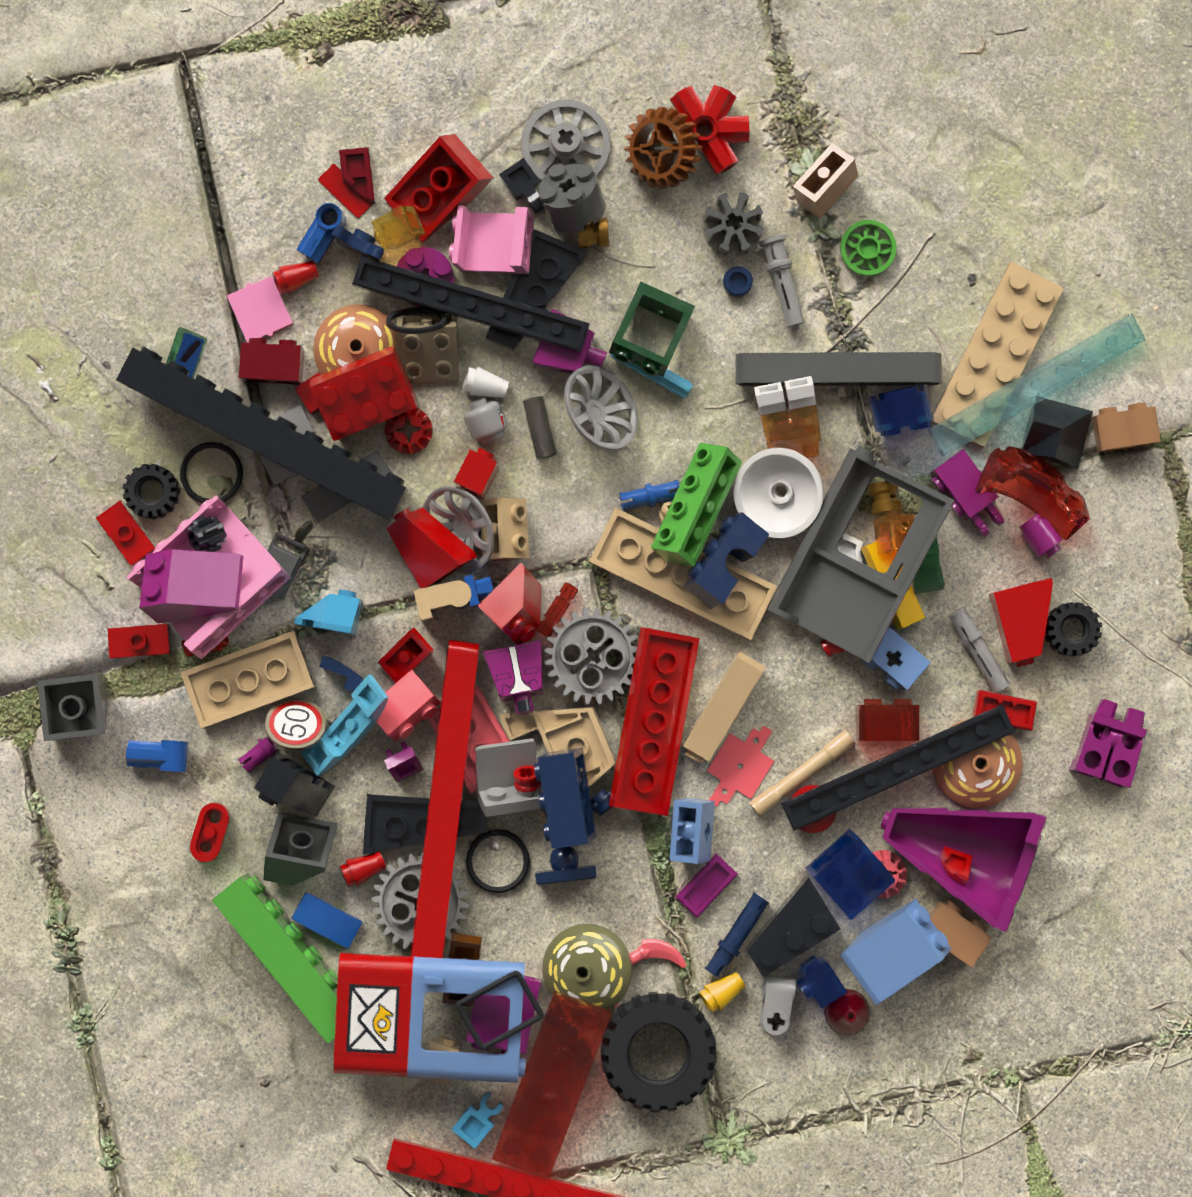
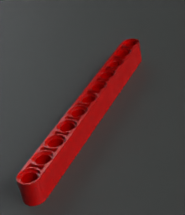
[410,640,479,958]

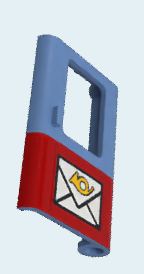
[333,953,525,1083]

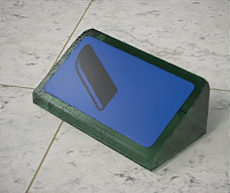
[166,327,207,379]

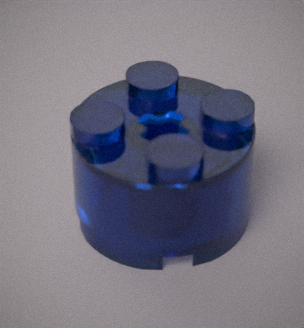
[868,384,934,437]

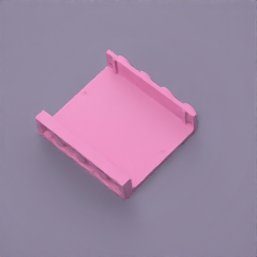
[126,495,291,659]

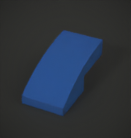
[291,891,362,948]

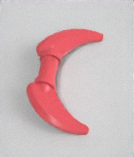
[614,939,686,1007]

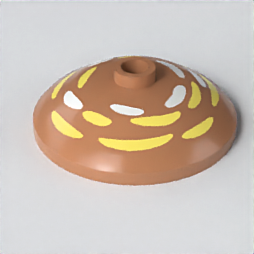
[313,305,398,375]
[932,719,1023,808]

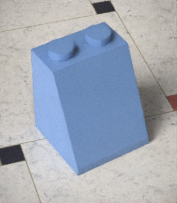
[840,899,951,1005]

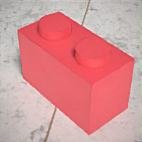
[376,670,441,742]

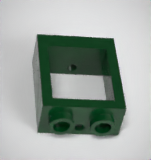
[609,281,695,377]

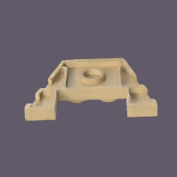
[499,707,617,824]

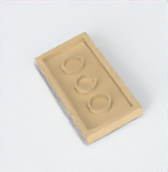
[180,631,315,729]

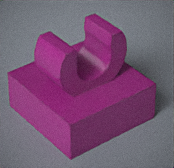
[384,741,424,783]

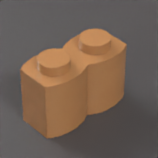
[1092,402,1161,453]

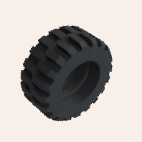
[600,991,717,1113]

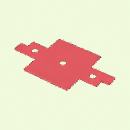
[707,726,774,806]

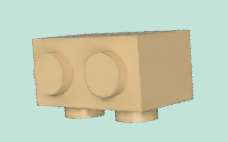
[480,497,529,561]

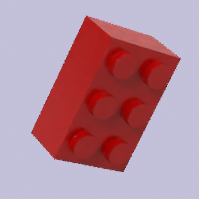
[309,345,417,441]

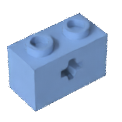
[860,627,931,691]
[669,798,715,864]

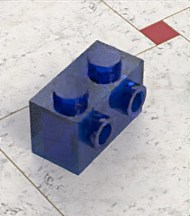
[796,955,847,1009]

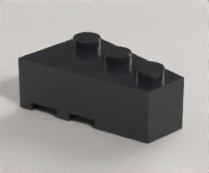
[253,755,335,817]
[745,875,841,977]

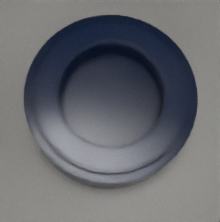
[723,266,753,298]

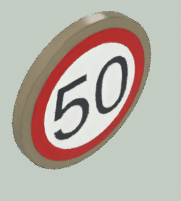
[265,698,326,751]

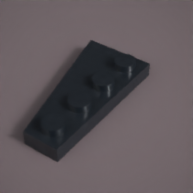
[486,229,588,351]

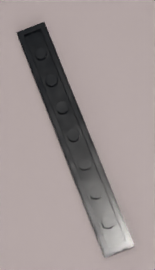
[352,256,590,353]
[781,704,1015,831]

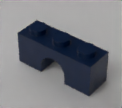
[683,512,769,609]

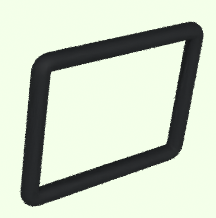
[456,970,544,1050]

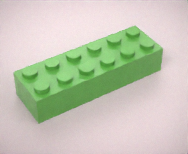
[212,873,338,1043]

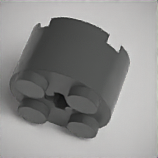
[538,164,606,233]

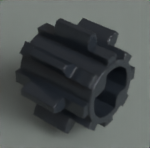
[187,516,227,552]

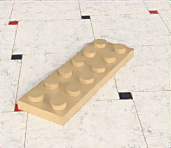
[930,262,1064,448]
[589,508,777,641]

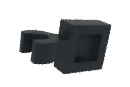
[499,158,544,214]

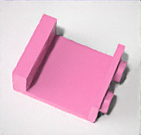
[449,205,535,274]

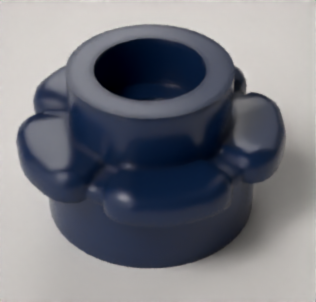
[591,789,612,817]

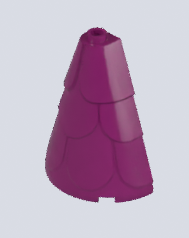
[880,807,1047,932]

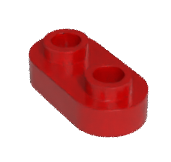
[190,802,230,862]

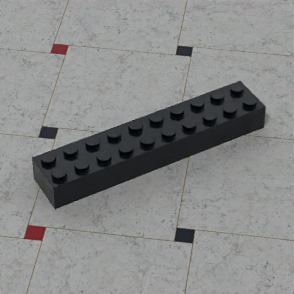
[116,346,408,522]

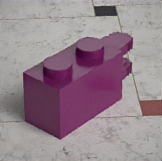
[931,449,1004,537]

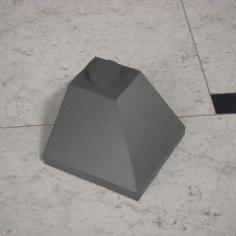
[263,812,338,886]

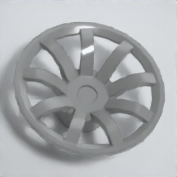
[521,100,610,181]
[564,365,638,450]
[423,486,494,573]

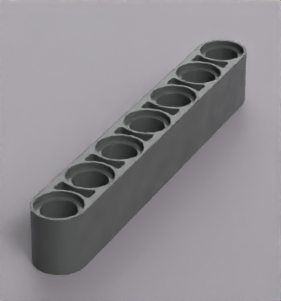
[735,352,942,386]

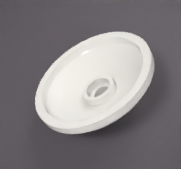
[734,448,824,538]

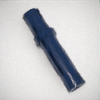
[704,892,769,979]

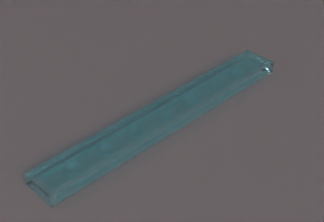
[928,314,1146,456]

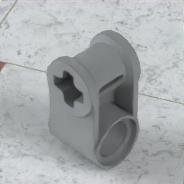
[760,975,796,1036]

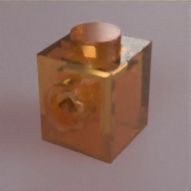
[873,510,915,556]

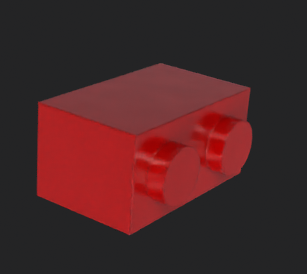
[454,448,499,500]

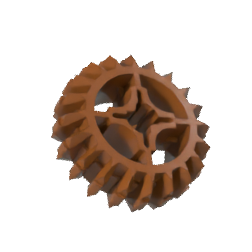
[623,107,703,189]

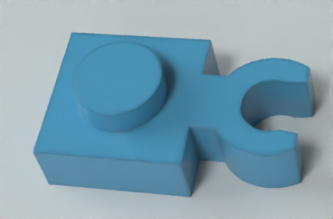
[451,1091,504,1149]

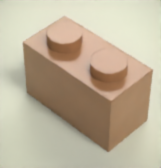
[793,143,858,219]
[929,900,992,968]

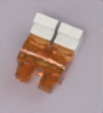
[754,376,822,458]

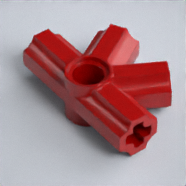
[669,85,750,176]

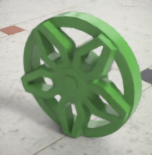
[840,220,896,276]

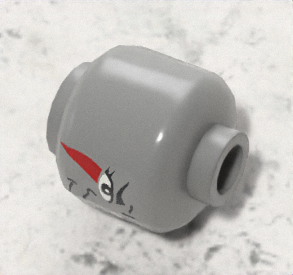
[464,397,508,444]

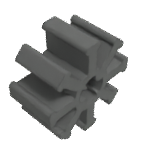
[704,192,764,256]

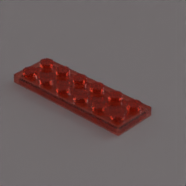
[492,990,612,1180]

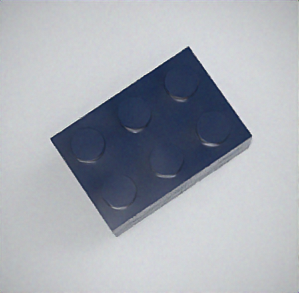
[534,747,596,849]

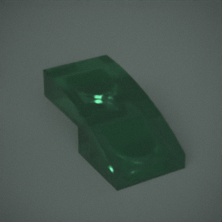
[904,530,945,594]

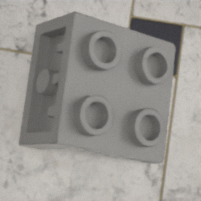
[475,738,542,817]

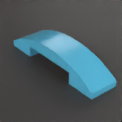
[301,675,389,776]

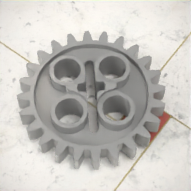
[543,607,637,705]
[371,853,470,949]

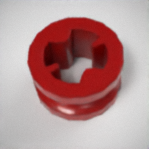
[513,765,541,792]

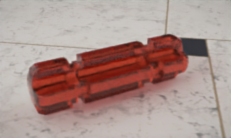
[536,582,578,637]

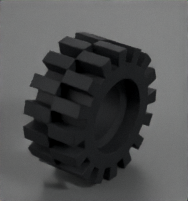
[122,463,180,519]
[1045,602,1102,657]

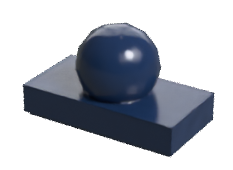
[535,846,597,885]

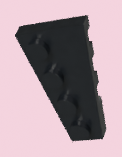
[363,794,487,855]

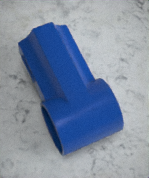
[296,203,346,264]
[126,740,188,772]

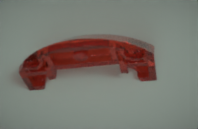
[975,446,1090,541]

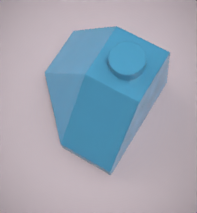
[294,589,363,635]

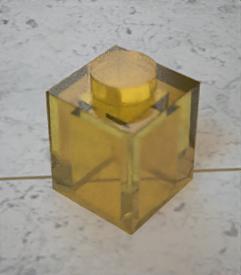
[371,206,425,249]

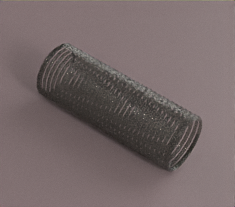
[523,396,557,459]

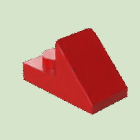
[378,627,434,683]

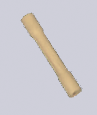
[749,730,856,817]

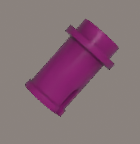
[238,736,278,773]

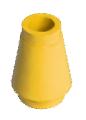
[699,972,746,1013]

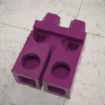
[1069,699,1147,788]

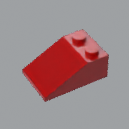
[384,134,494,242]

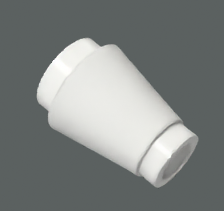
[463,367,509,399]

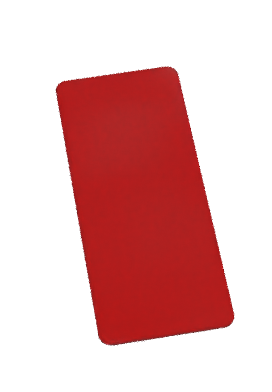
[318,164,373,218]

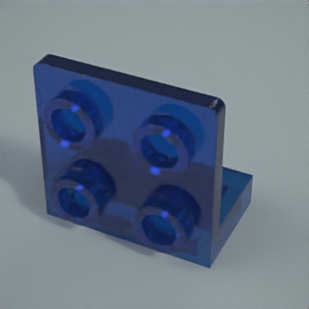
[805,829,895,919]

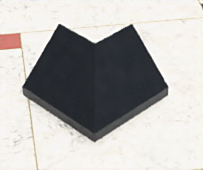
[1020,396,1093,469]

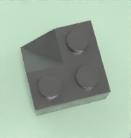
[37,674,108,741]

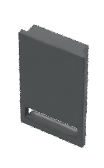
[267,532,309,600]

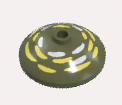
[542,924,632,1015]

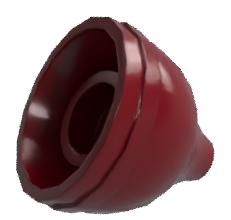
[824,989,870,1035]

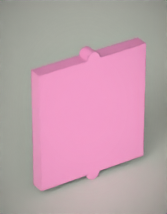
[227,276,293,343]

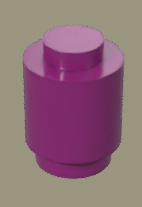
[1019,513,1062,559]

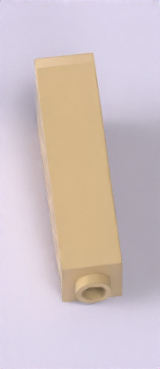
[682,652,766,763]

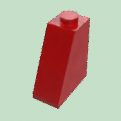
[386,507,477,589]
[989,577,1053,667]

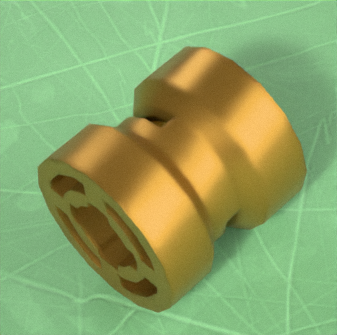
[578,217,609,249]
[868,481,903,515]

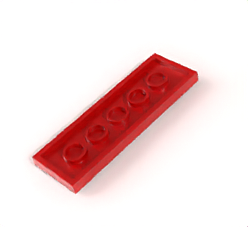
[609,627,700,816]

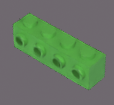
[651,443,742,567]

